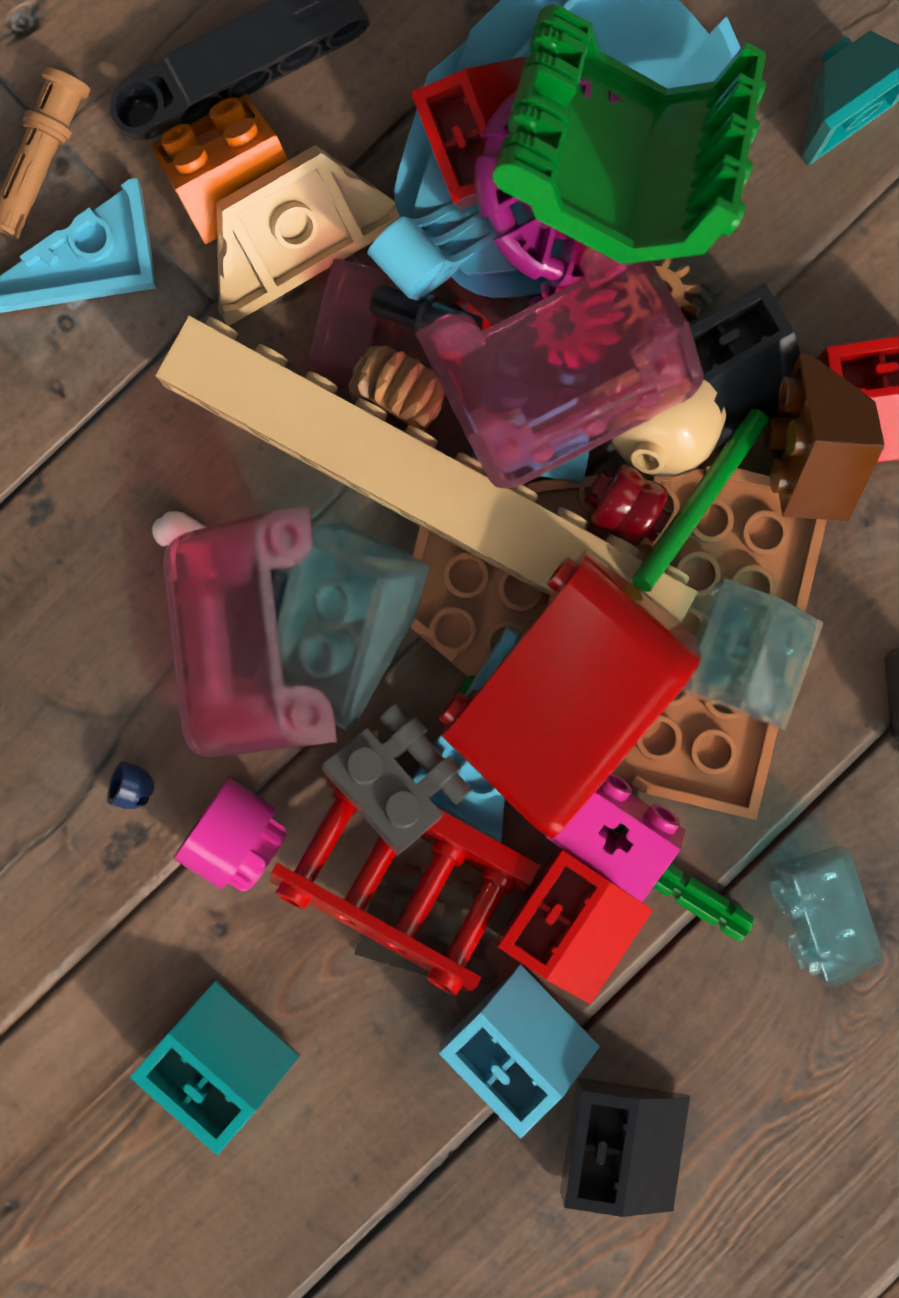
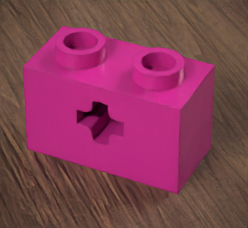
[546,773,686,902]

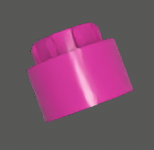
[173,777,287,891]

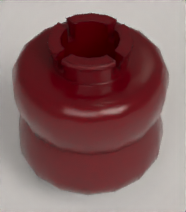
[584,464,672,547]

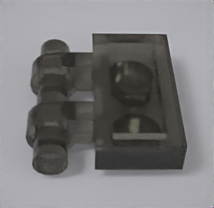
[354,862,480,976]

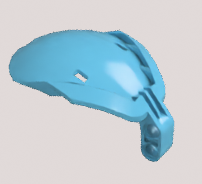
[367,0,741,300]

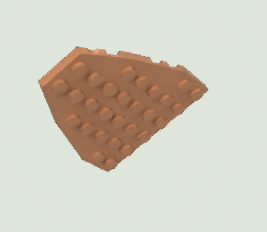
[398,466,827,821]

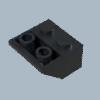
[659,283,800,449]
[560,1077,690,1217]

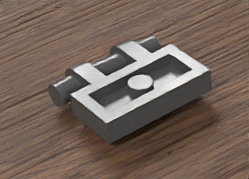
[322,704,472,856]

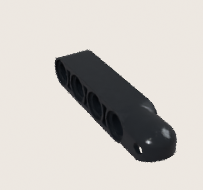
[110,0,370,140]

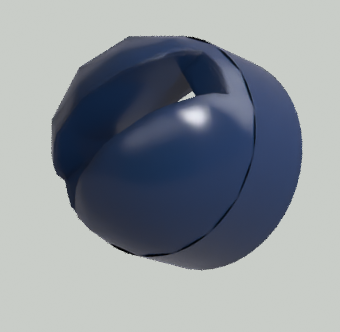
[107,761,154,809]

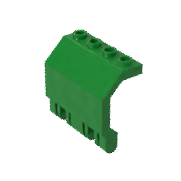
[493,5,766,264]

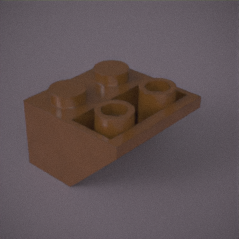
[763,353,885,521]

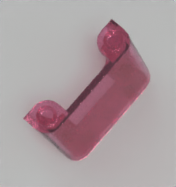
[415,246,703,489]
[163,507,337,758]

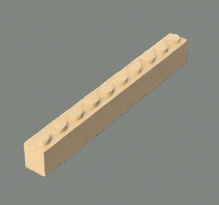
[155,316,698,623]

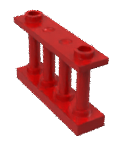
[270,777,541,995]

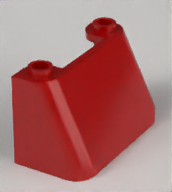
[438,549,701,839]

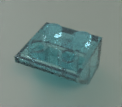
[680,578,824,730]
[770,846,885,988]

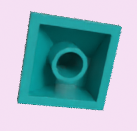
[802,30,899,166]

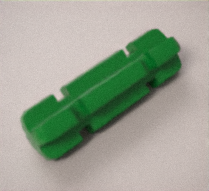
[653,864,755,942]

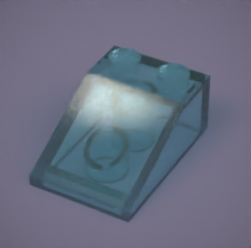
[263,522,430,731]

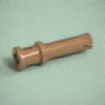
[0,66,91,240]

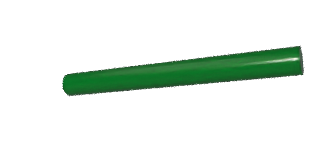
[631,409,769,592]

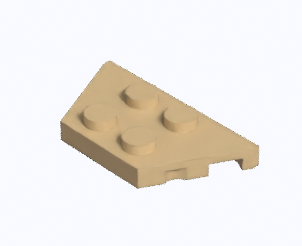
[217,145,400,326]

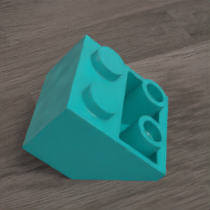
[130,980,301,1156]

